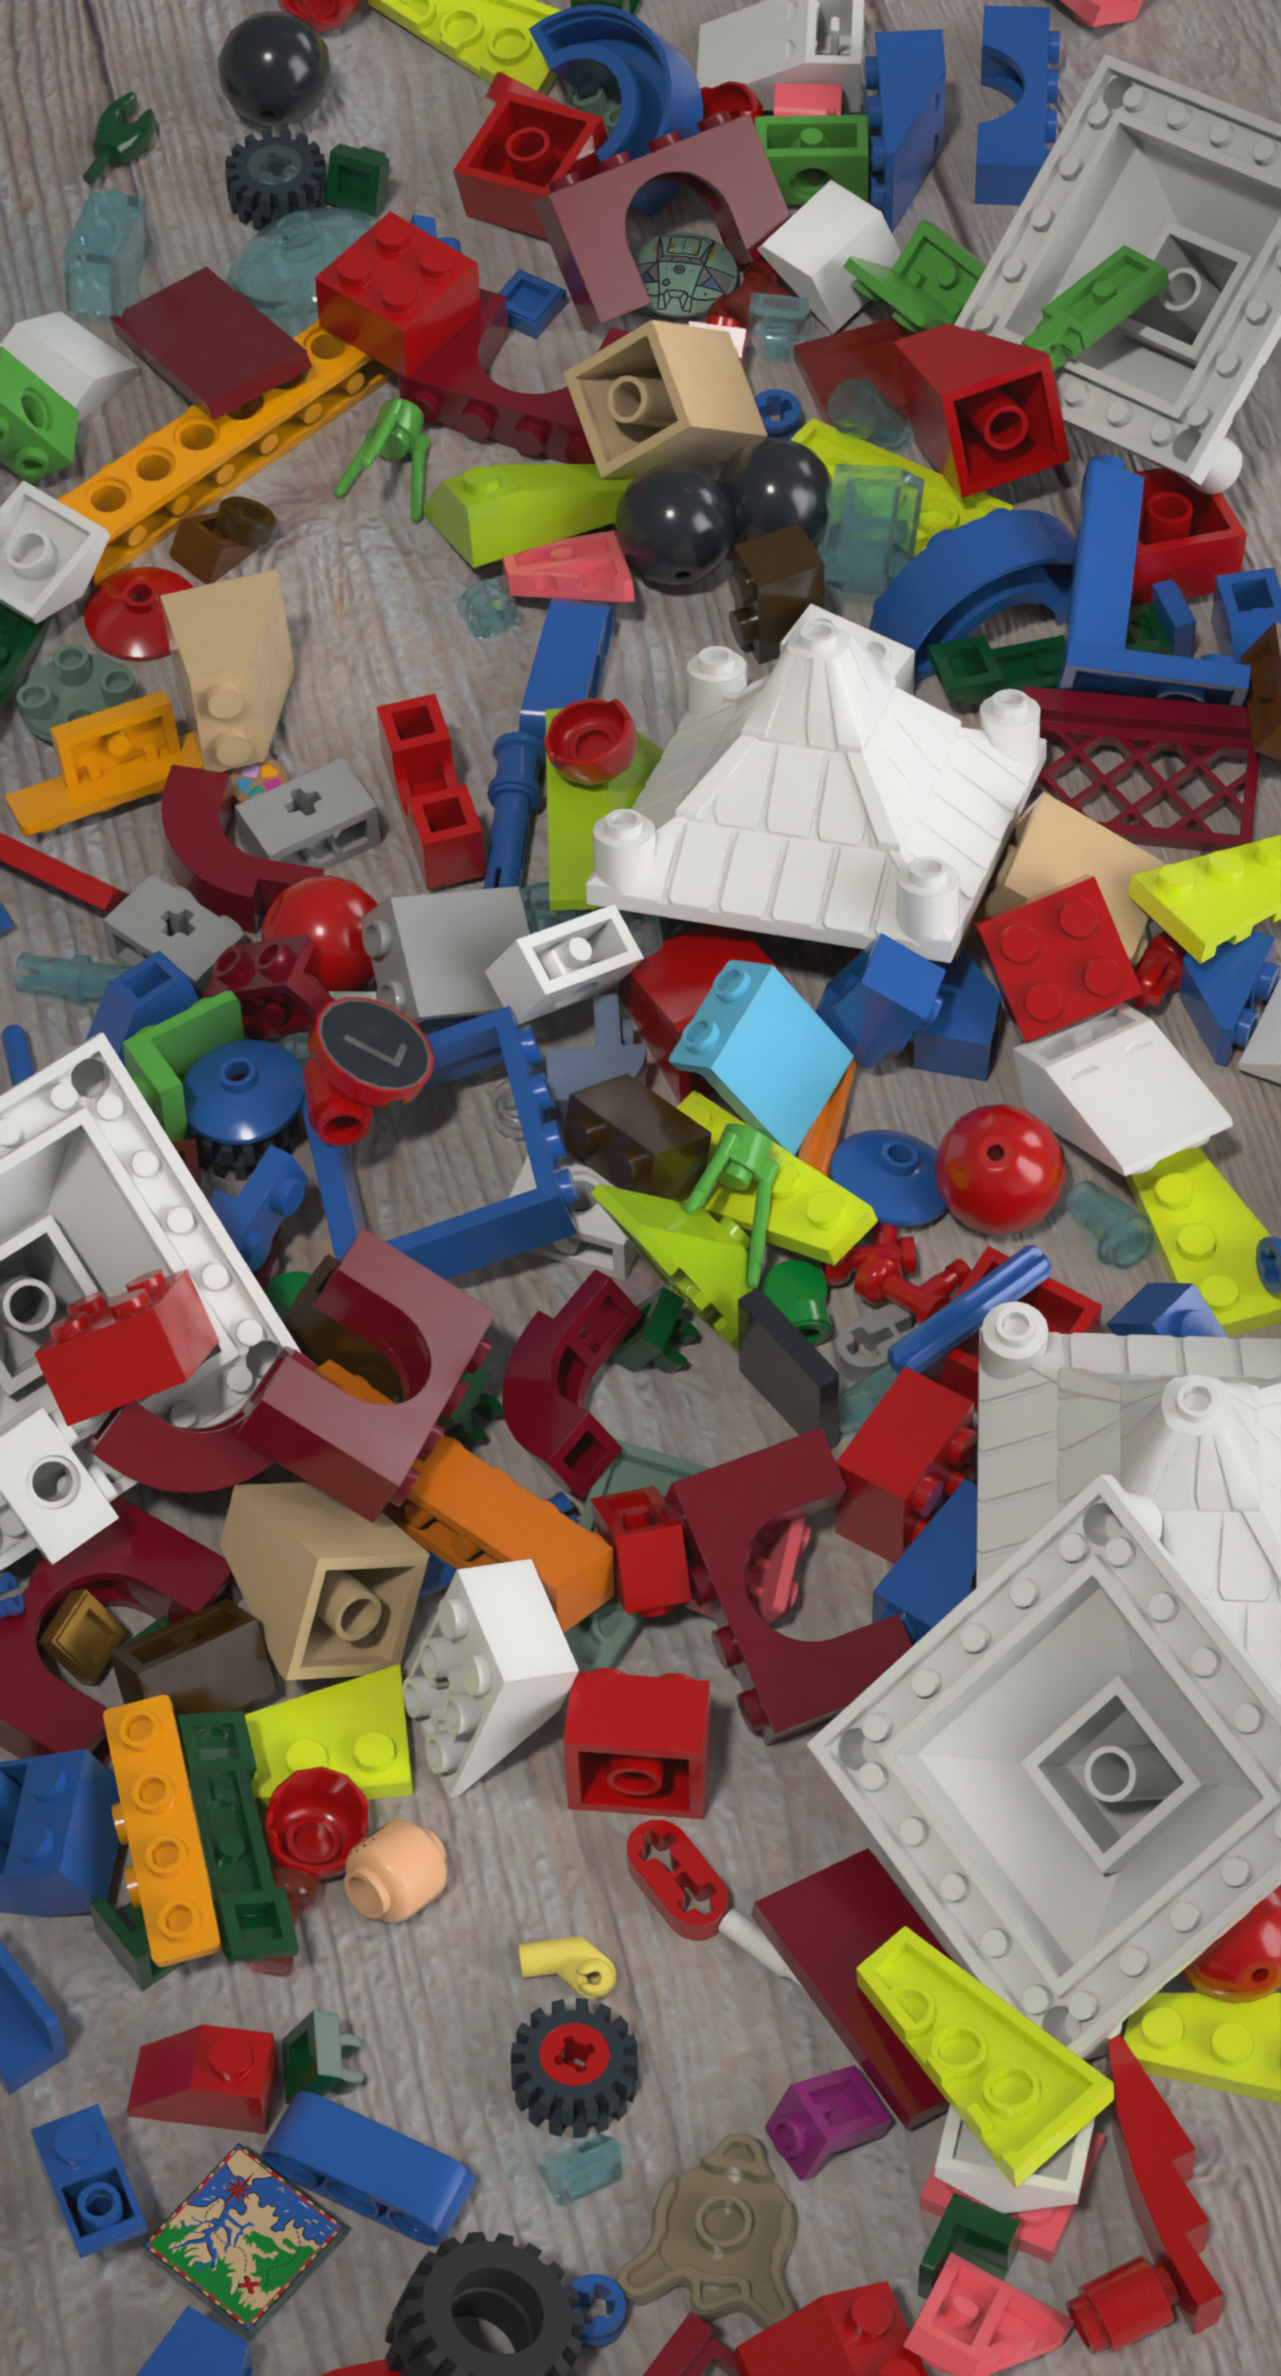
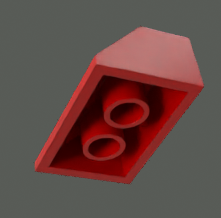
[733,2281,928,2376]

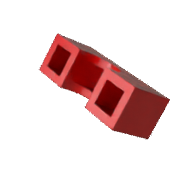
[377,693,486,890]

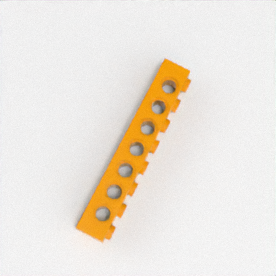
[56,319,399,587]

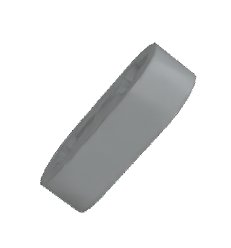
[836,1302,916,1385]

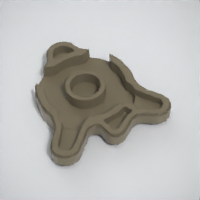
[616,2133,795,2330]

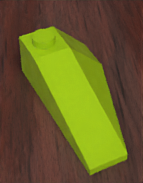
[423,464,638,568]
[546,707,664,911]
[590,1184,759,1356]

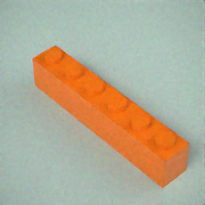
[313,1359,614,1634]

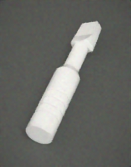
[718,1908,805,1990]

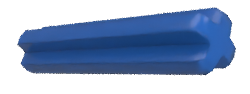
[886,1245,1051,1375]

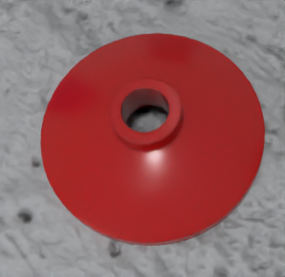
[84,567,194,662]

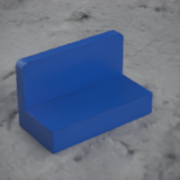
[0,1941,68,2095]

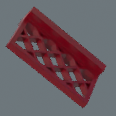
[1019,686,1260,852]

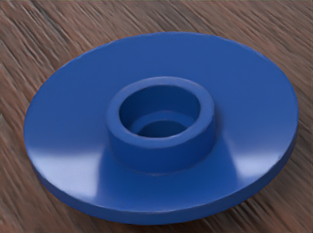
[182,1040,305,1145]
[829,1129,947,1226]

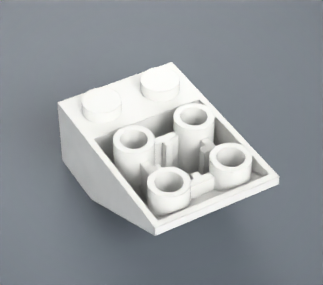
[697,0,864,112]
[1012,1002,1233,1176]
[402,1559,579,1799]

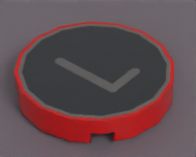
[307,997,434,1107]

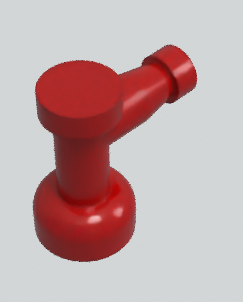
[822,1222,916,1286]
[854,1251,971,1325]

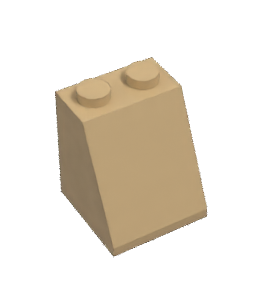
[563,320,768,479]
[160,569,295,772]
[963,792,1167,969]
[219,1482,430,1681]

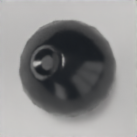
[218,11,332,126]
[718,437,836,545]
[614,463,735,586]

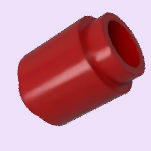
[302,1056,373,1146]
[1066,2255,1180,2355]

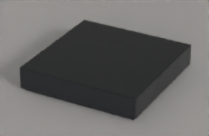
[738,1288,839,1450]

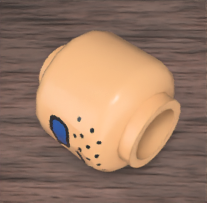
[344,1820,447,1924]

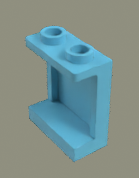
[669,960,854,1156]

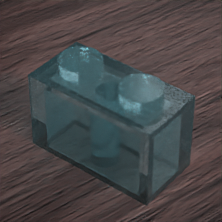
[63,190,149,317]
[818,464,925,595]

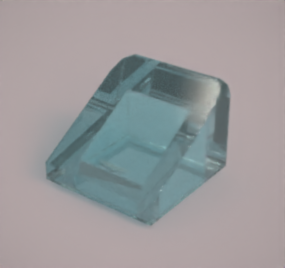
[538,2134,622,2207]

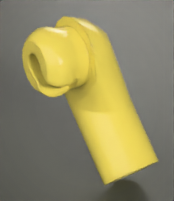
[518,1937,616,1999]

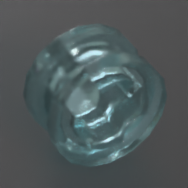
[457,579,518,638]

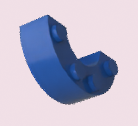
[529,5,703,218]
[869,508,1076,683]

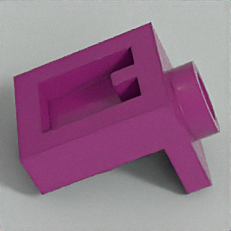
[765,2065,893,2181]

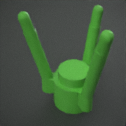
[334,398,430,522]
[684,1123,780,1288]

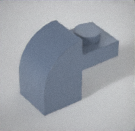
[546,994,648,1137]

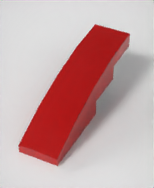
[1105,2034,1223,2335]

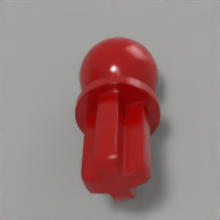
[1133,931,1187,1010]

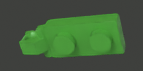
[1021,245,1170,371]

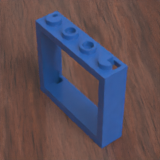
[302,1006,580,1280]

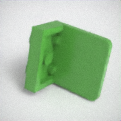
[843,220,987,333]
[122,991,244,1141]

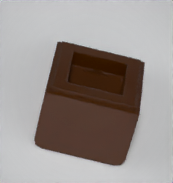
[170,512,258,584]

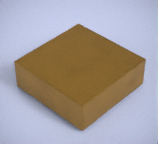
[38,1589,129,1685]

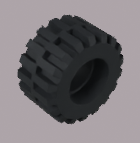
[385,2232,584,2376]

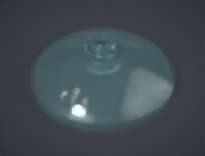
[226,207,379,318]

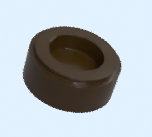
[214,496,276,546]

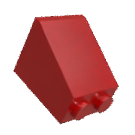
[893,323,1071,498]
[619,924,793,1104]

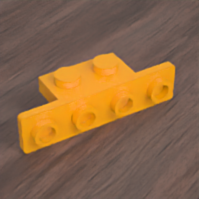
[5,690,225,836]
[103,1695,223,1967]

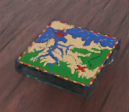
[142,2143,347,2341]

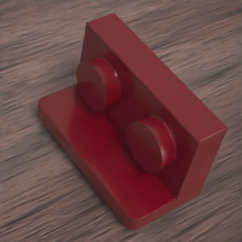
[203,934,335,1040]

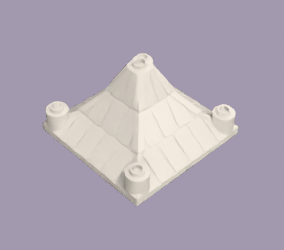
[954,54,1281,495]
[586,621,1046,963]
[0,1032,301,1571]
[976,1301,1281,1696]
[806,1474,1281,2060]

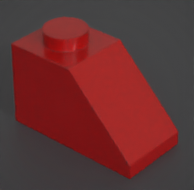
[590,1486,692,1617]
[127,2024,279,2134]

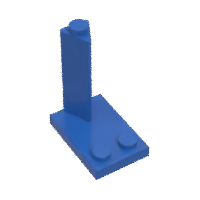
[1056,455,1251,706]

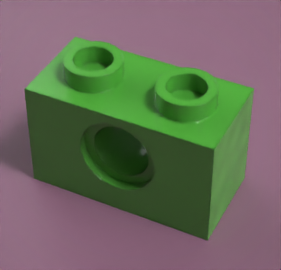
[755,115,869,205]
[0,346,79,485]

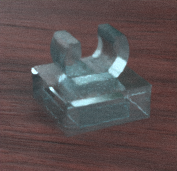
[749,293,811,363]

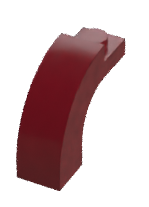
[161,764,325,935]
[502,1269,643,1499]
[83,1346,318,1493]

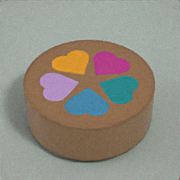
[231,758,289,806]

